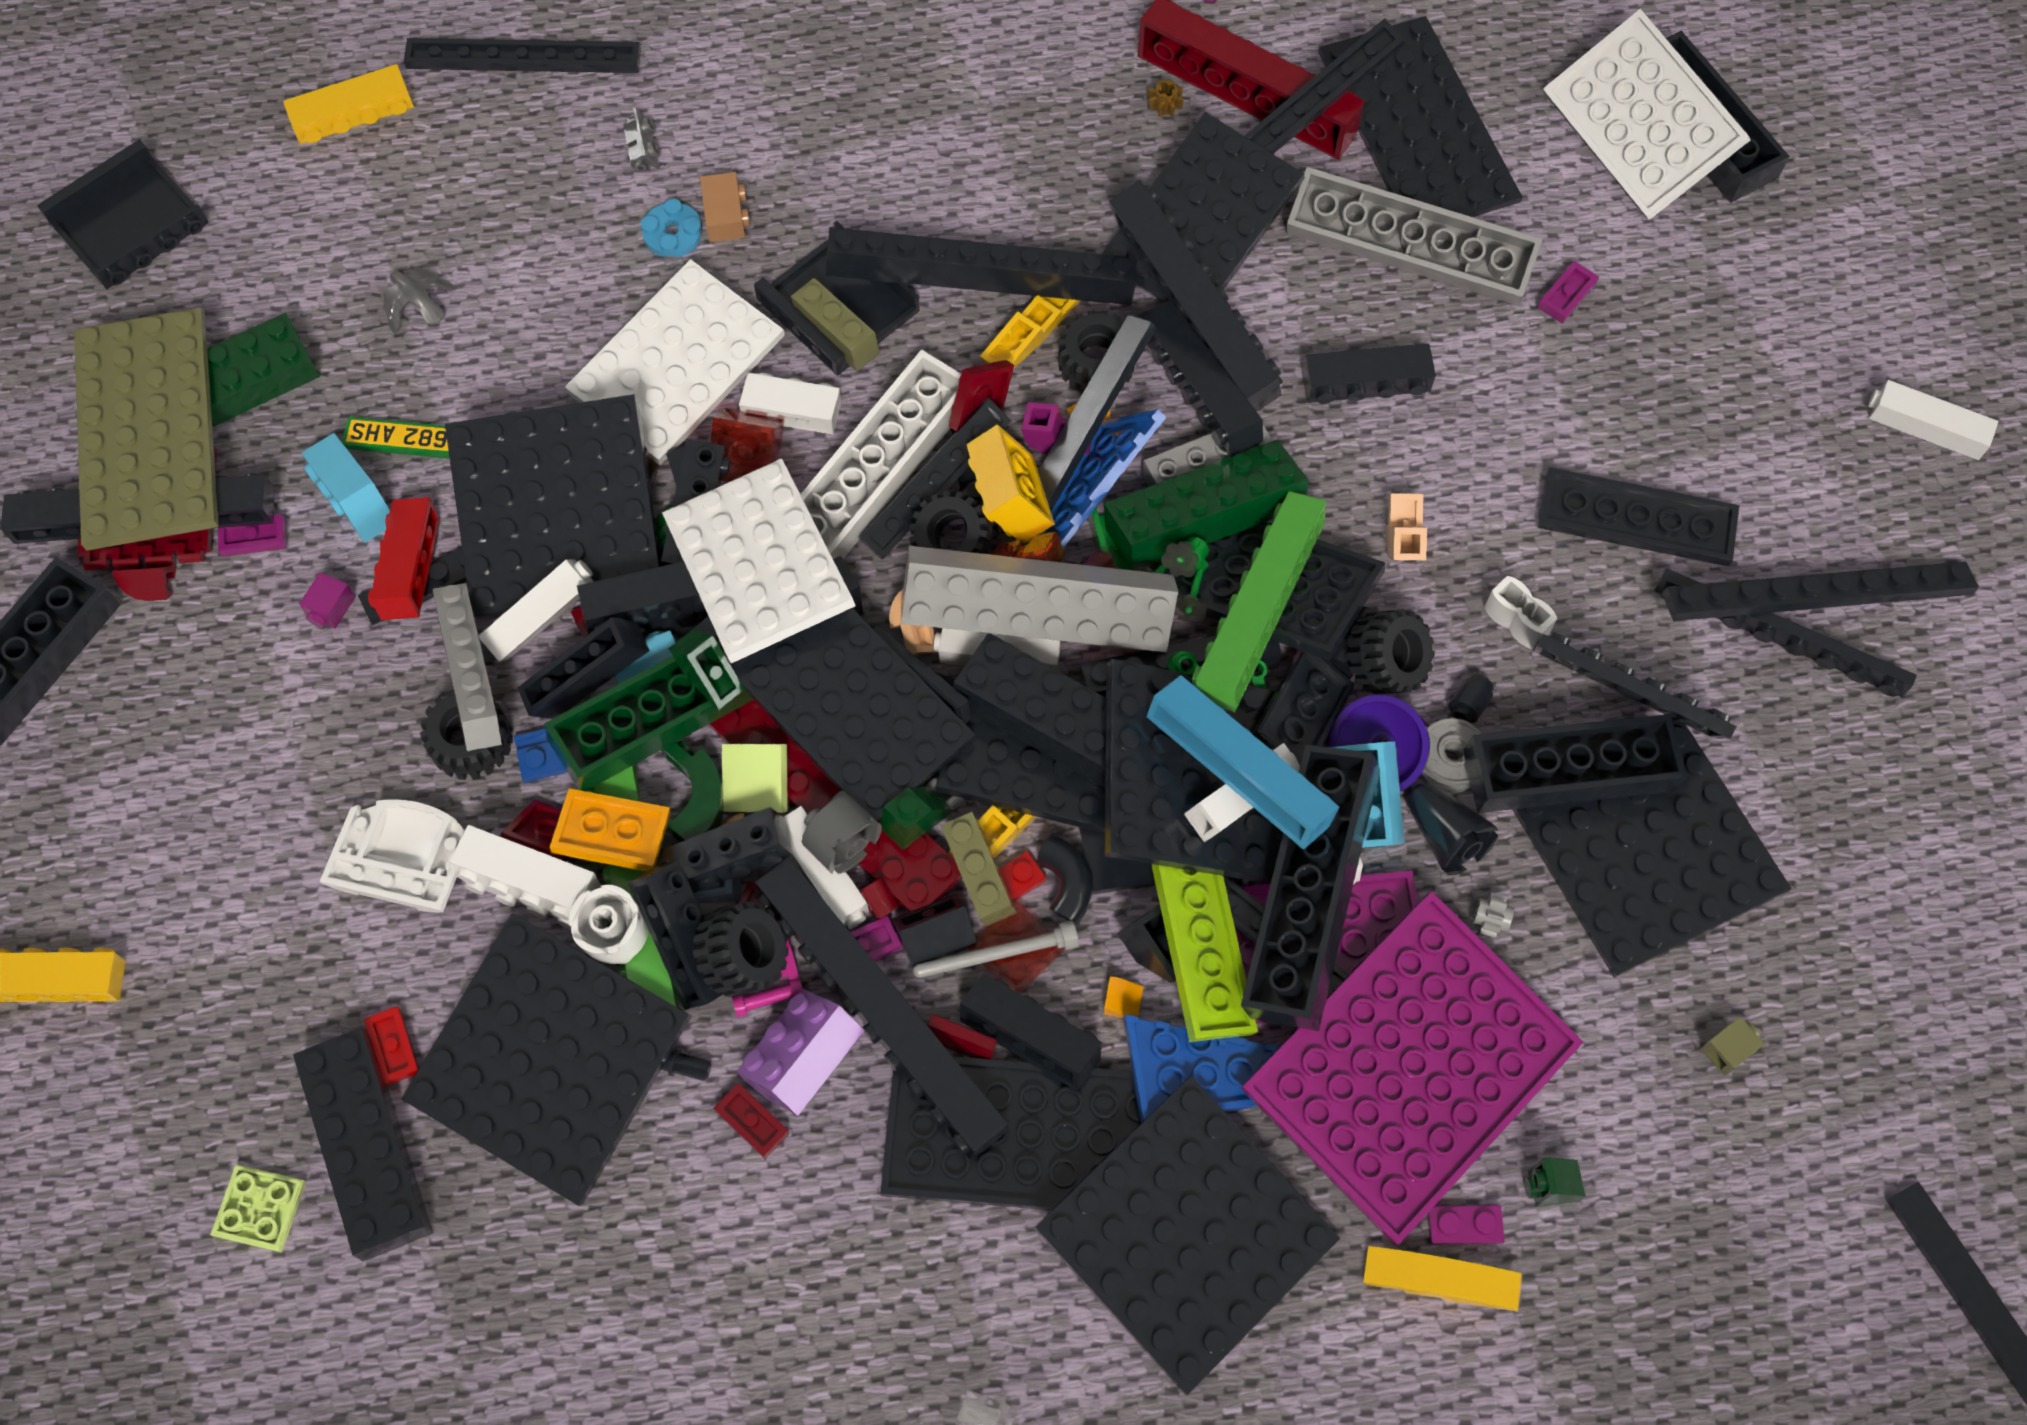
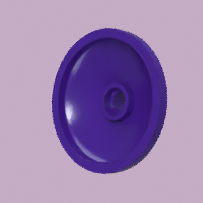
[1329,695,1430,791]

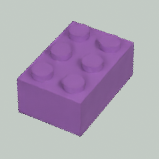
[736,988,865,1116]

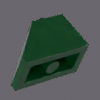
[668,629,745,709]
[880,787,953,850]

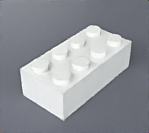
[449,825,601,930]

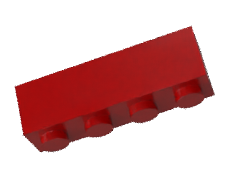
[368,497,440,620]

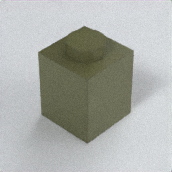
[1700,1016,1765,1076]

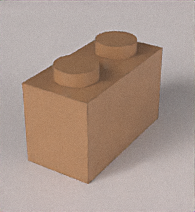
[700,172,750,242]

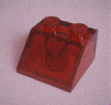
[710,408,784,482]

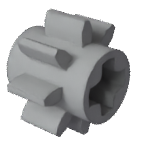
[1473,892,1514,938]

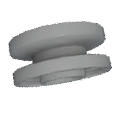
[1420,718,1482,794]

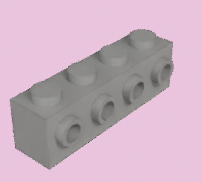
[1142,425,1272,486]

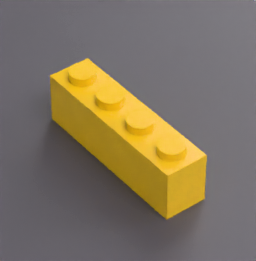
[283,64,414,145]
[0,947,126,1002]

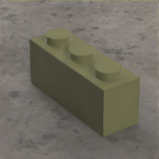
[791,278,880,372]
[940,812,1017,927]

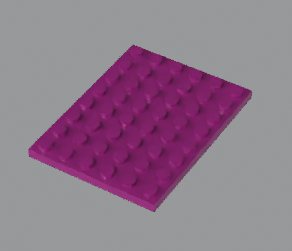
[1240,891,1584,1246]

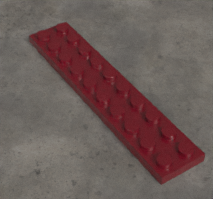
[708,700,962,912]

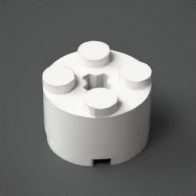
[569,885,649,964]

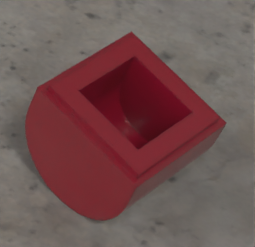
[858,875,899,919]

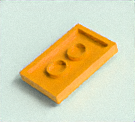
[550,788,670,872]

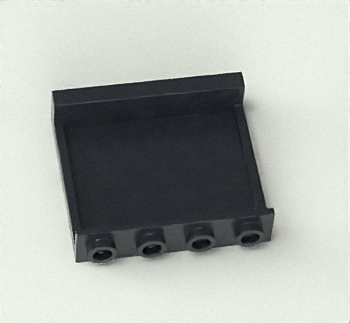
[37,139,208,290]
[754,221,920,376]

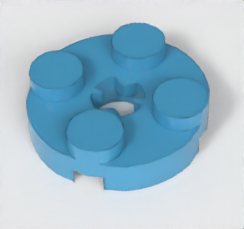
[641,199,702,257]

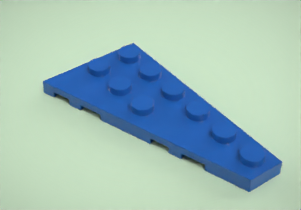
[1022,409,1166,562]
[1123,1014,1279,1122]

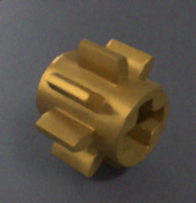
[1148,80,1184,117]

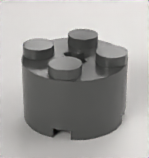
[801,791,882,874]

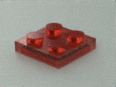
[968,901,1065,994]

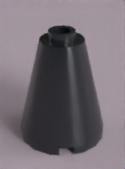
[1407,783,1498,876]

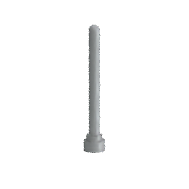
[913,920,1079,978]

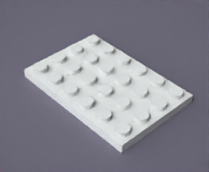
[1543,9,1750,219]
[565,259,784,465]
[662,459,855,663]

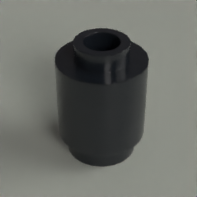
[1448,674,1494,723]

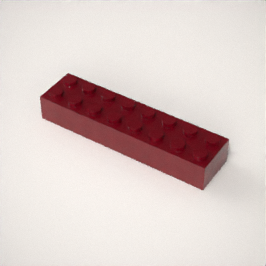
[1137,0,1364,160]

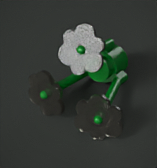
[1134,537,1209,622]

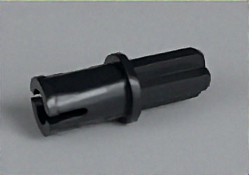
[661,1048,711,1081]

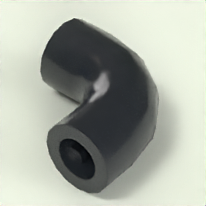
[1037,835,1093,925]

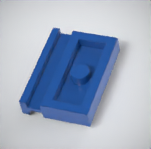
[513,729,567,783]

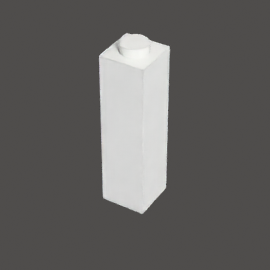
[1868,380,1999,460]
[478,559,594,662]
[934,628,1061,670]
[1184,743,1300,842]
[784,806,869,929]

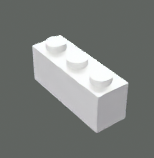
[739,373,842,434]

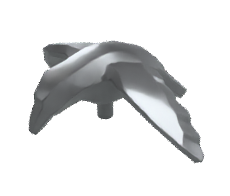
[383,267,456,334]

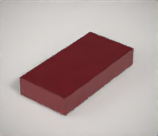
[927,1014,997,1060]

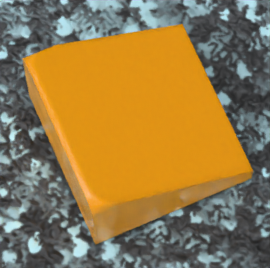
[1103,976,1144,1018]

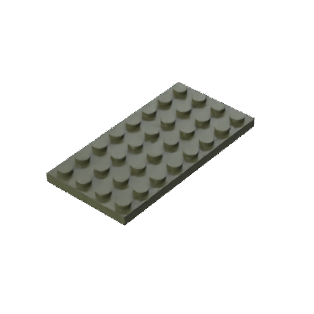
[74,307,219,551]

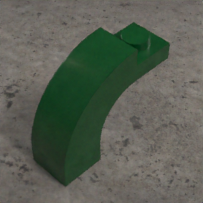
[661,740,724,842]

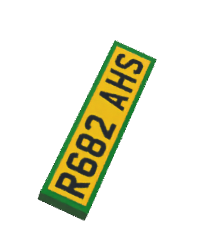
[342,417,450,459]

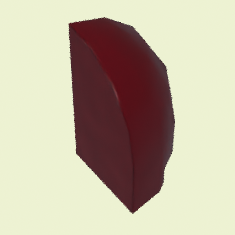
[112,563,176,601]

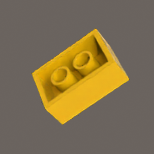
[967,424,1055,544]

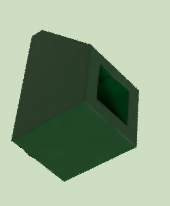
[1524,1157,1586,1207]

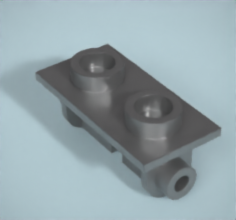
[623,107,661,172]

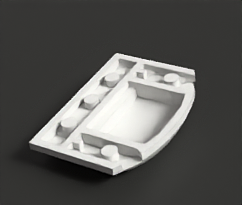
[319,800,465,913]

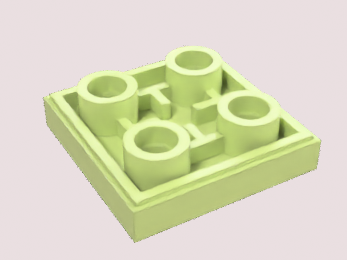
[722,744,788,813]
[210,1164,306,1253]

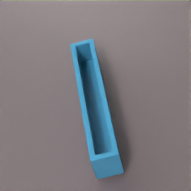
[1147,675,1339,849]

